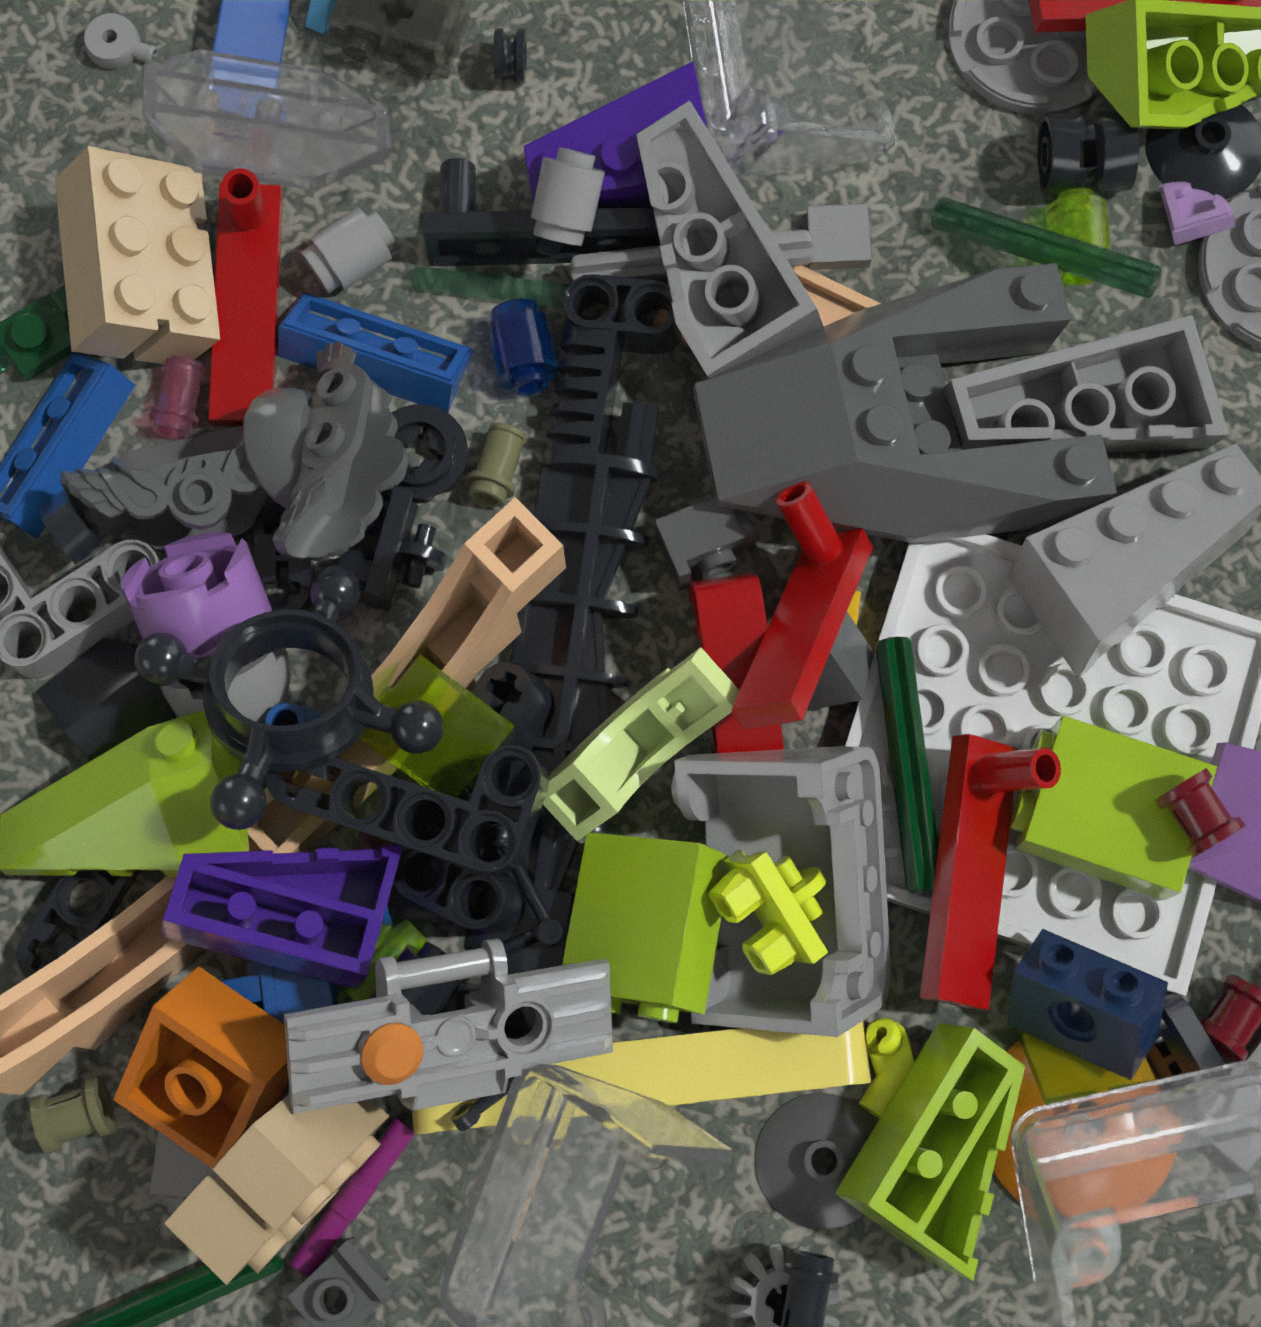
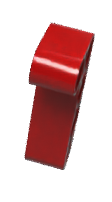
[688,573,784,753]

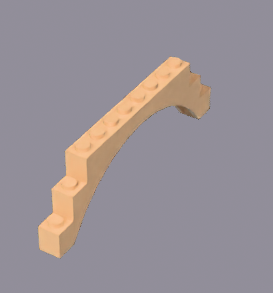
[0,497,566,1095]

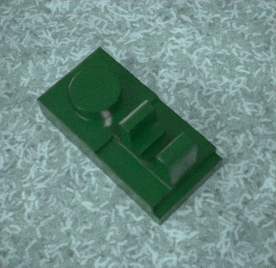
[0,283,74,382]

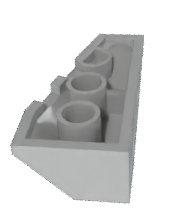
[636,101,824,378]

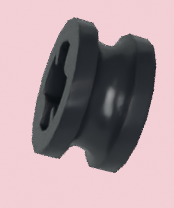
[493,28,527,84]

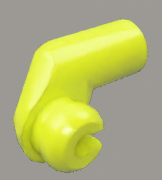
[858,1018,915,1119]

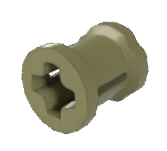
[30,1076,116,1153]

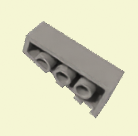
[944,315,1229,452]
[1008,444,1261,679]

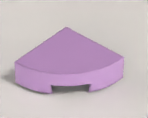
[1159,182,1236,245]

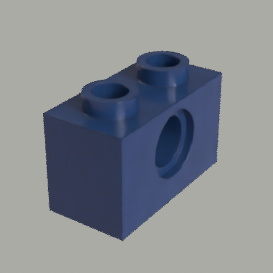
[1007,929,1168,1080]

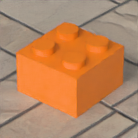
[113,966,289,1169]

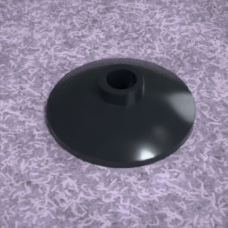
[1146,104,1261,199]

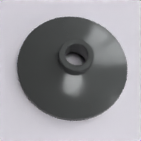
[755,1093,876,1229]

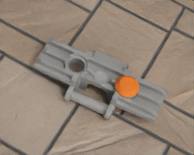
[284,938,613,1114]

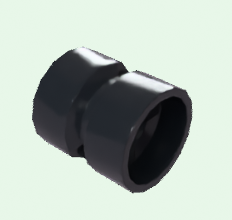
[1037,111,1139,195]

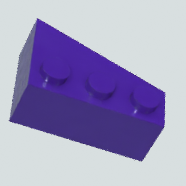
[160,845,403,990]

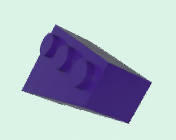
[523,61,707,209]

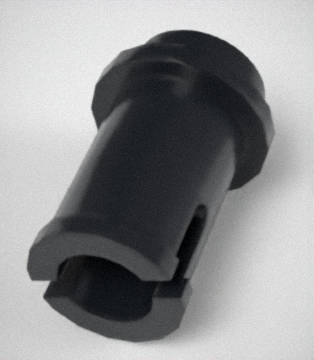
[781,1250,839,1327]

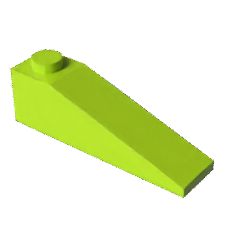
[1086,0,1261,129]
[0,710,249,877]

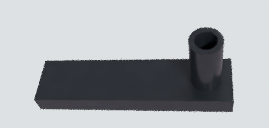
[423,158,661,267]

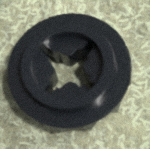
[389,404,468,502]

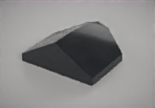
[36,638,178,761]

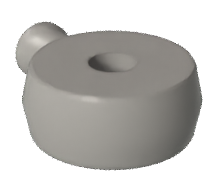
[84,13,158,70]

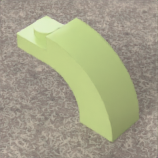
[543,647,740,841]

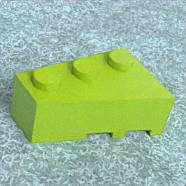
[835,1023,1025,1281]

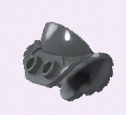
[243,341,409,561]
[60,425,270,553]

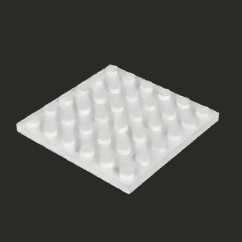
[844,534,1261,997]

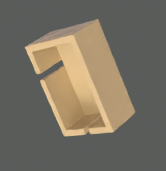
[55,146,220,366]
[164,1094,389,1285]

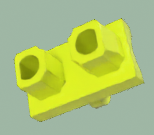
[708,850,828,975]

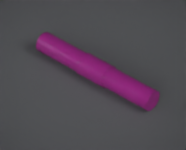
[289,1117,415,1277]

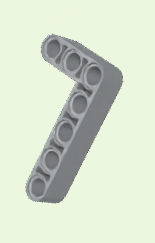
[0,539,162,679]

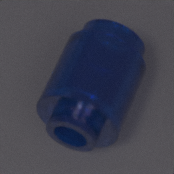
[487,298,558,396]

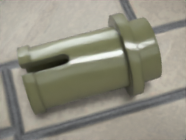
[466,423,527,507]

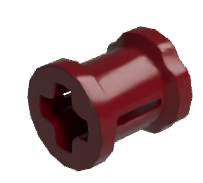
[1154,768,1246,858]
[1199,974,1261,1064]

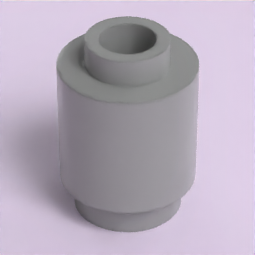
[531,147,605,246]
[300,207,395,294]

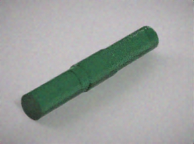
[413,266,570,308]

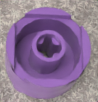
[121,532,272,655]

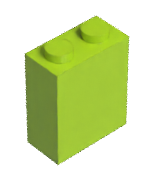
[1009,715,1218,900]
[562,833,729,1023]

